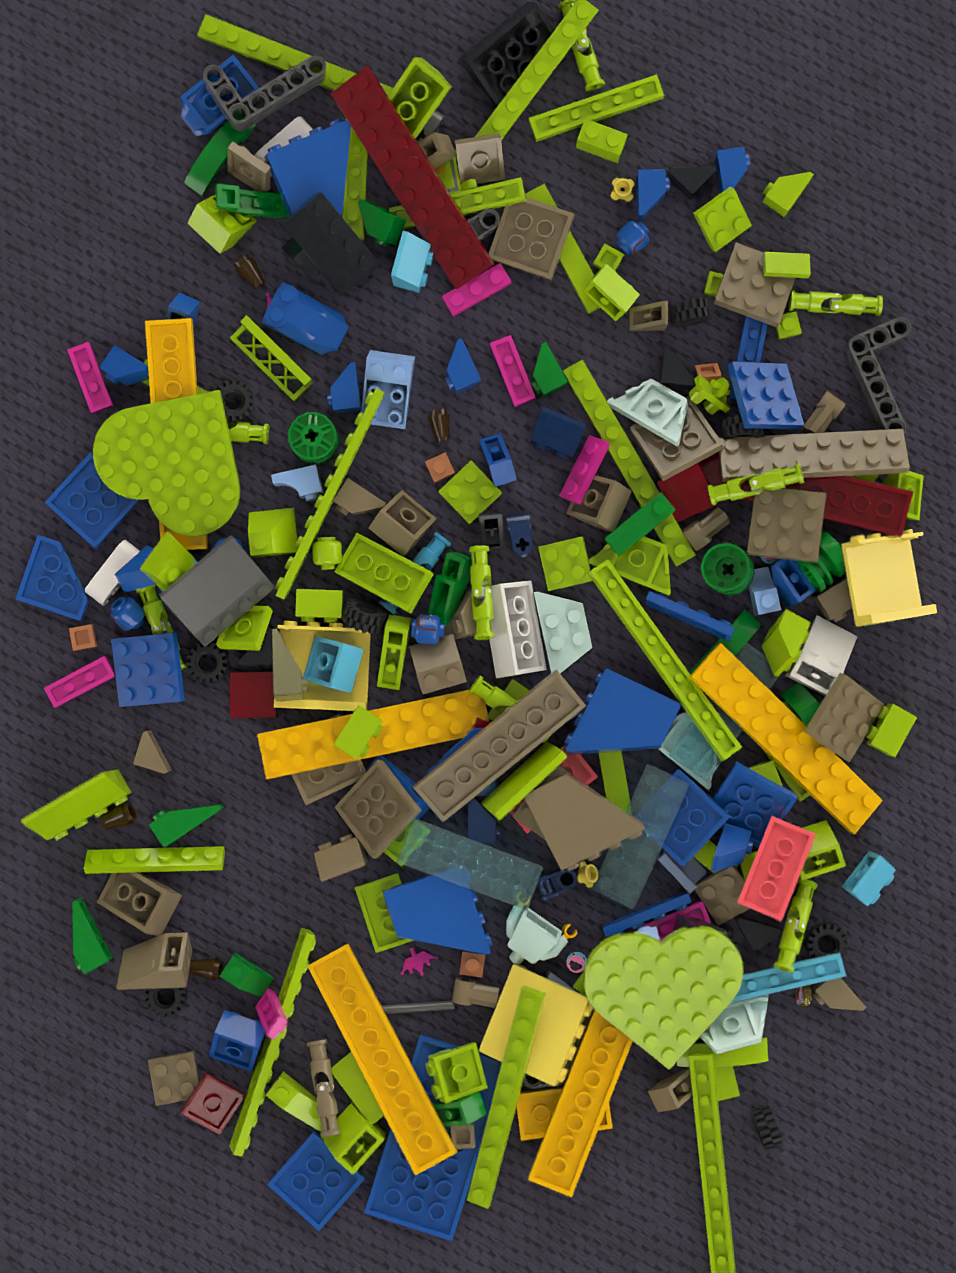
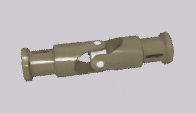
[307,1039,341,1137]

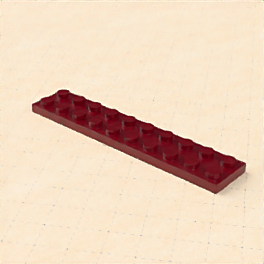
[330,66,494,289]
[699,452,913,538]

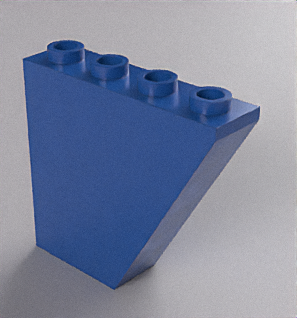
[264,118,351,216]
[564,668,681,755]
[382,864,493,955]

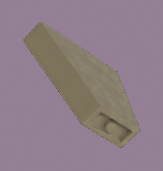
[524,773,645,871]

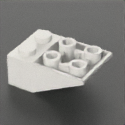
[785,615,857,697]

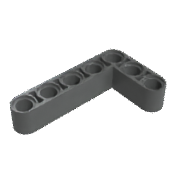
[203,55,326,131]
[845,317,911,434]

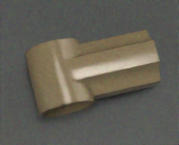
[802,391,846,434]
[682,507,730,551]
[451,977,499,1008]

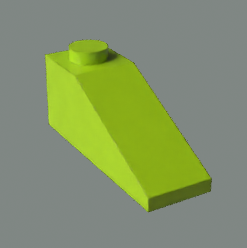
[377,614,412,690]
[266,1071,337,1132]

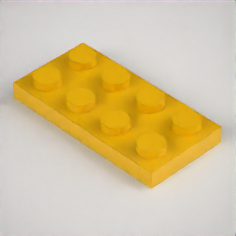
[517,1086,613,1141]

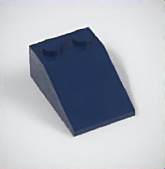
[530,406,586,461]

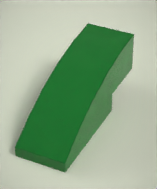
[428,552,472,626]

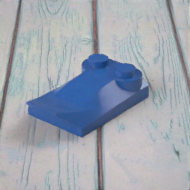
[181,55,259,137]
[262,282,349,355]

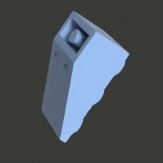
[361,350,415,429]

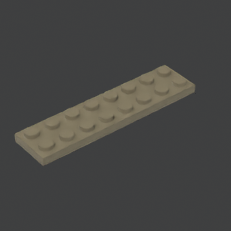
[719,429,910,482]
[413,669,586,822]

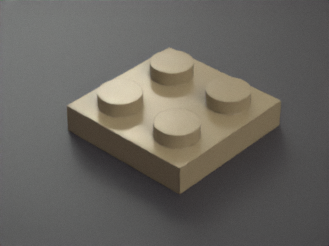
[455,134,505,184]
[228,142,271,193]
[695,866,750,926]
[148,1051,200,1106]

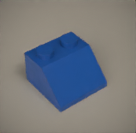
[209,1010,266,1072]

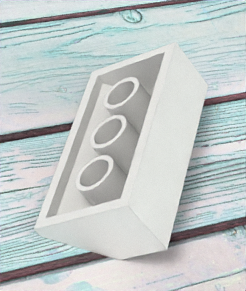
[483,581,547,678]

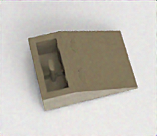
[117,933,192,990]

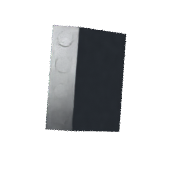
[458,2,573,108]

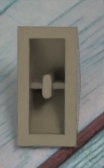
[630,301,668,331]
[133,730,172,774]

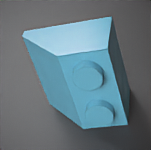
[391,231,434,293]
[303,636,364,693]
[842,851,896,906]

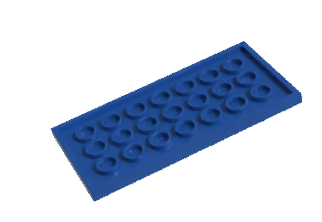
[364,1034,502,1241]

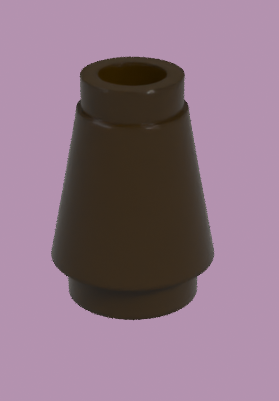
[234,254,265,290]
[427,408,450,442]
[100,803,137,830]
[189,958,224,981]

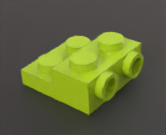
[426,1042,488,1103]

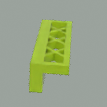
[230,315,313,402]

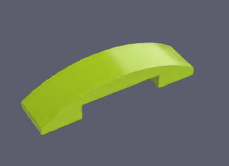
[677,1037,768,1067]

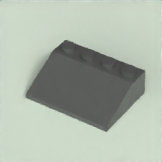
[159,535,275,647]

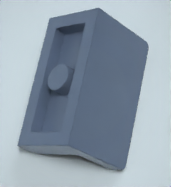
[656,850,707,893]

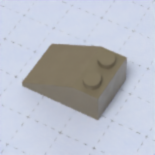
[97,872,182,936]

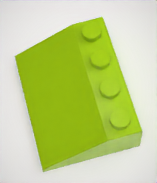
[21,769,132,841]

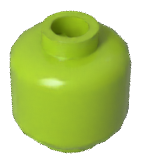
[312,537,342,570]

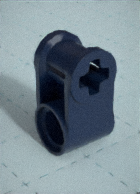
[506,512,533,557]
[532,868,577,901]

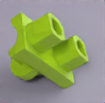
[689,375,731,415]

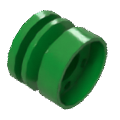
[288,412,339,465]
[795,531,846,592]
[701,543,755,595]

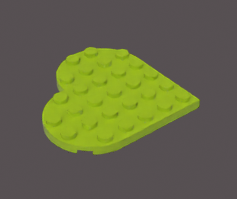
[93,390,240,536]
[584,926,743,1070]

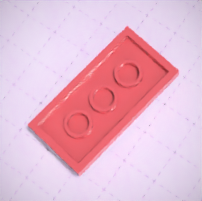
[737,816,816,921]

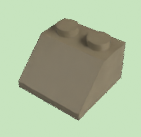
[566,475,632,532]
[369,490,437,557]
[409,633,467,694]
[314,833,368,882]

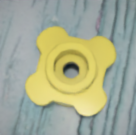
[611,178,634,202]
[577,861,598,888]

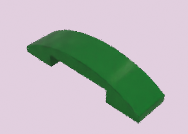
[184,114,256,196]
[216,183,290,218]
[689,610,761,675]

